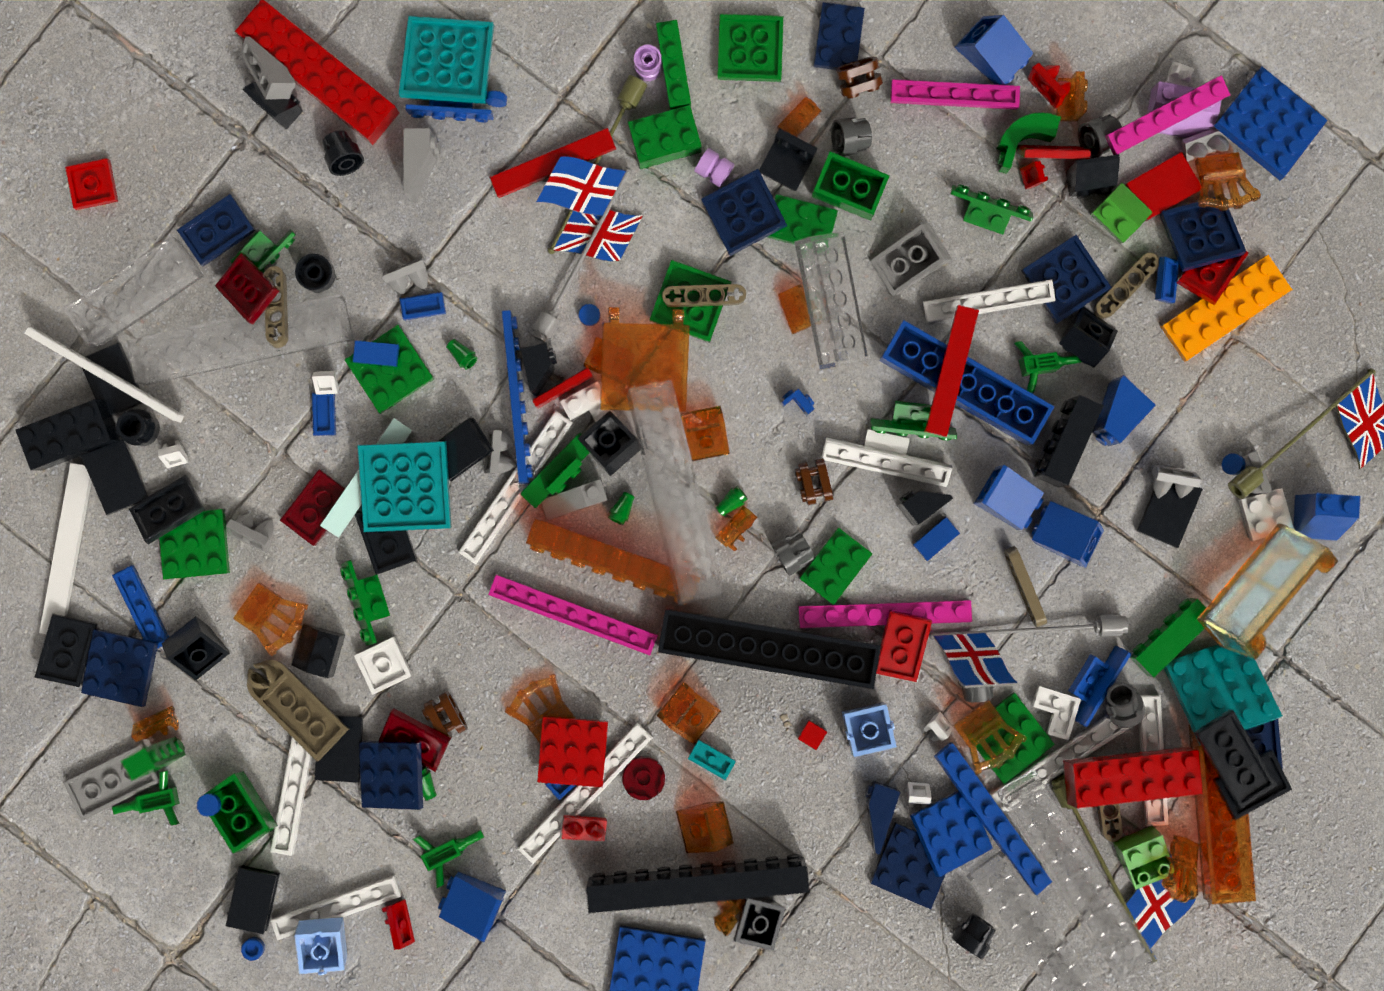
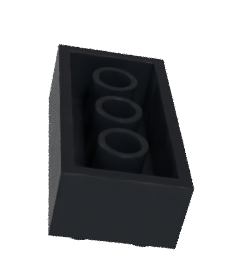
[1034,395,1104,487]
[15,399,121,471]

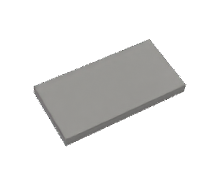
[63,743,159,821]

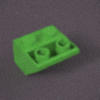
[1113,826,1176,890]

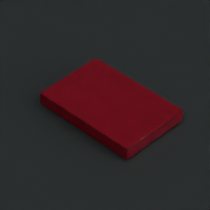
[215,253,280,325]
[280,469,345,546]
[379,708,451,772]

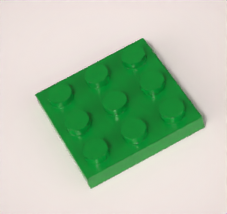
[717,14,784,82]
[649,260,732,343]
[345,325,434,414]
[159,509,230,580]
[963,692,1055,784]

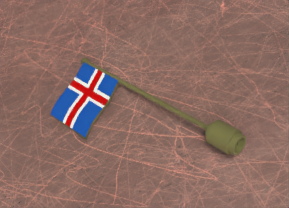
[1051,775,1196,955]

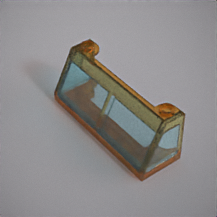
[1197,523,1338,660]

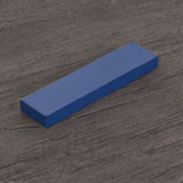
[112,565,169,649]

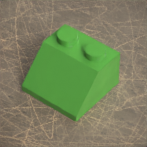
[1090,183,1152,244]

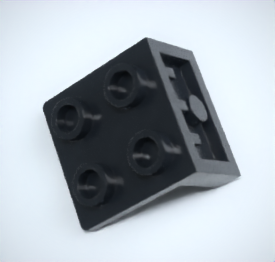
[759,128,818,191]

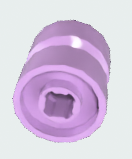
[634,45,662,81]
[695,148,734,188]

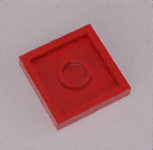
[65,158,119,210]

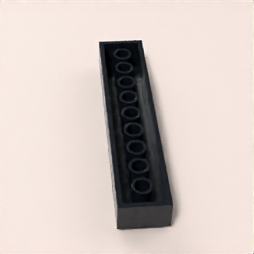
[658,608,881,689]
[586,854,810,914]

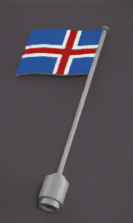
[531,157,632,343]
[929,614,1128,688]

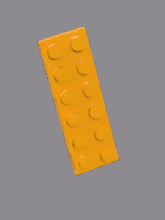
[1160,255,1292,362]

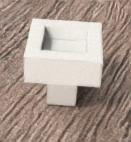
[1165,61,1194,86]
[312,371,339,395]
[158,440,188,468]
[924,712,954,741]
[907,782,931,808]

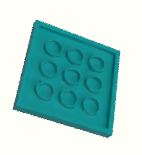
[399,16,494,104]
[358,441,452,532]
[1164,636,1283,745]

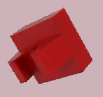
[1020,161,1048,189]

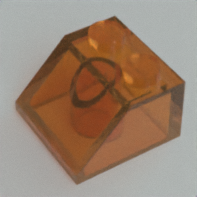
[678,405,730,462]
[656,681,721,745]
[676,801,734,853]

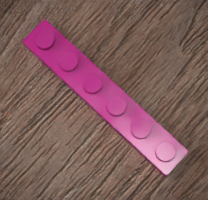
[1105,75,1230,155]
[890,80,1020,110]

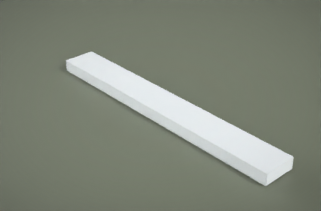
[24,327,185,423]
[458,410,573,564]
[39,463,92,634]
[989,715,1130,812]
[517,722,653,864]

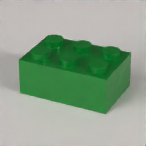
[628,105,702,170]
[812,151,890,221]
[198,771,278,854]

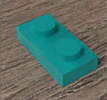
[688,739,736,781]

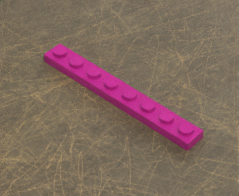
[488,575,658,655]
[798,600,972,628]

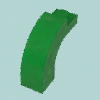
[996,113,1061,174]

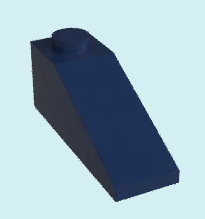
[865,781,900,855]

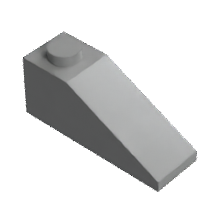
[240,37,295,99]
[542,479,609,521]

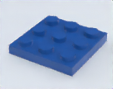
[910,791,993,877]

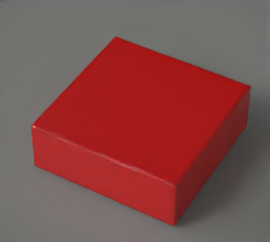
[797,720,827,750]

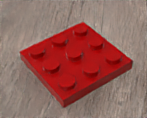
[537,716,608,787]

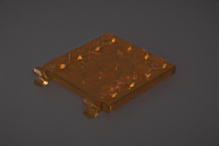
[600,307,690,412]

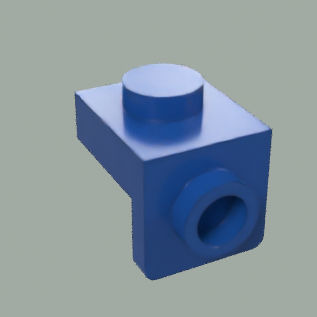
[781,389,815,416]

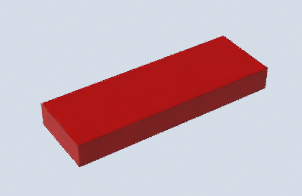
[532,368,593,409]

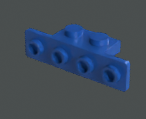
[405,100,494,123]
[1068,646,1131,727]

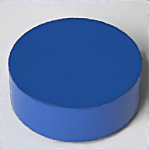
[486,91,507,107]
[579,304,601,326]
[1222,453,1246,476]
[197,793,221,817]
[241,937,265,961]

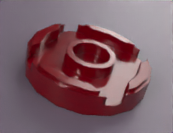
[622,756,665,800]

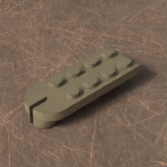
[247,660,349,761]

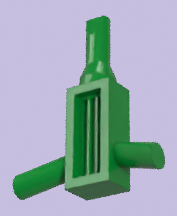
[1014,341,1082,394]
[112,770,180,826]
[412,830,485,889]

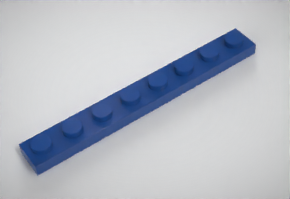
[502,310,533,484]
[934,742,1052,896]

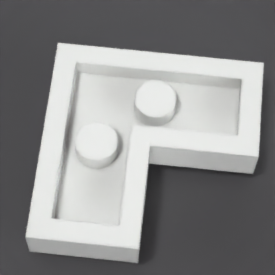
[560,381,618,422]
[1032,686,1081,741]

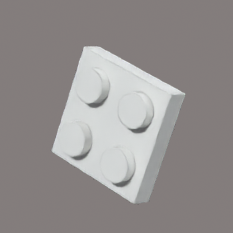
[1238,488,1294,541]
[354,637,413,695]

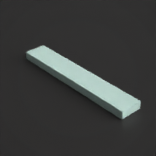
[320,418,412,538]

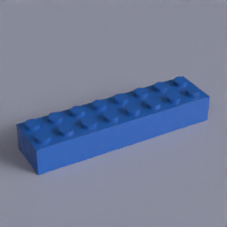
[879,320,1055,446]

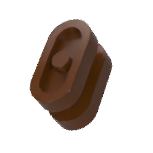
[836,57,883,99]
[795,458,833,506]
[422,691,468,738]

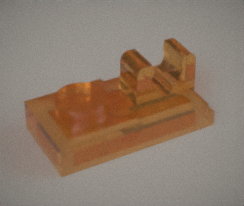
[777,97,822,137]
[715,506,757,551]
[131,705,179,742]

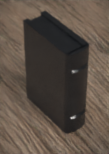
[435,417,494,481]
[226,865,280,934]

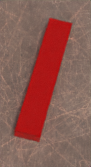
[490,128,616,198]
[925,305,979,437]

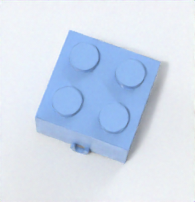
[841,702,897,757]
[295,917,347,975]

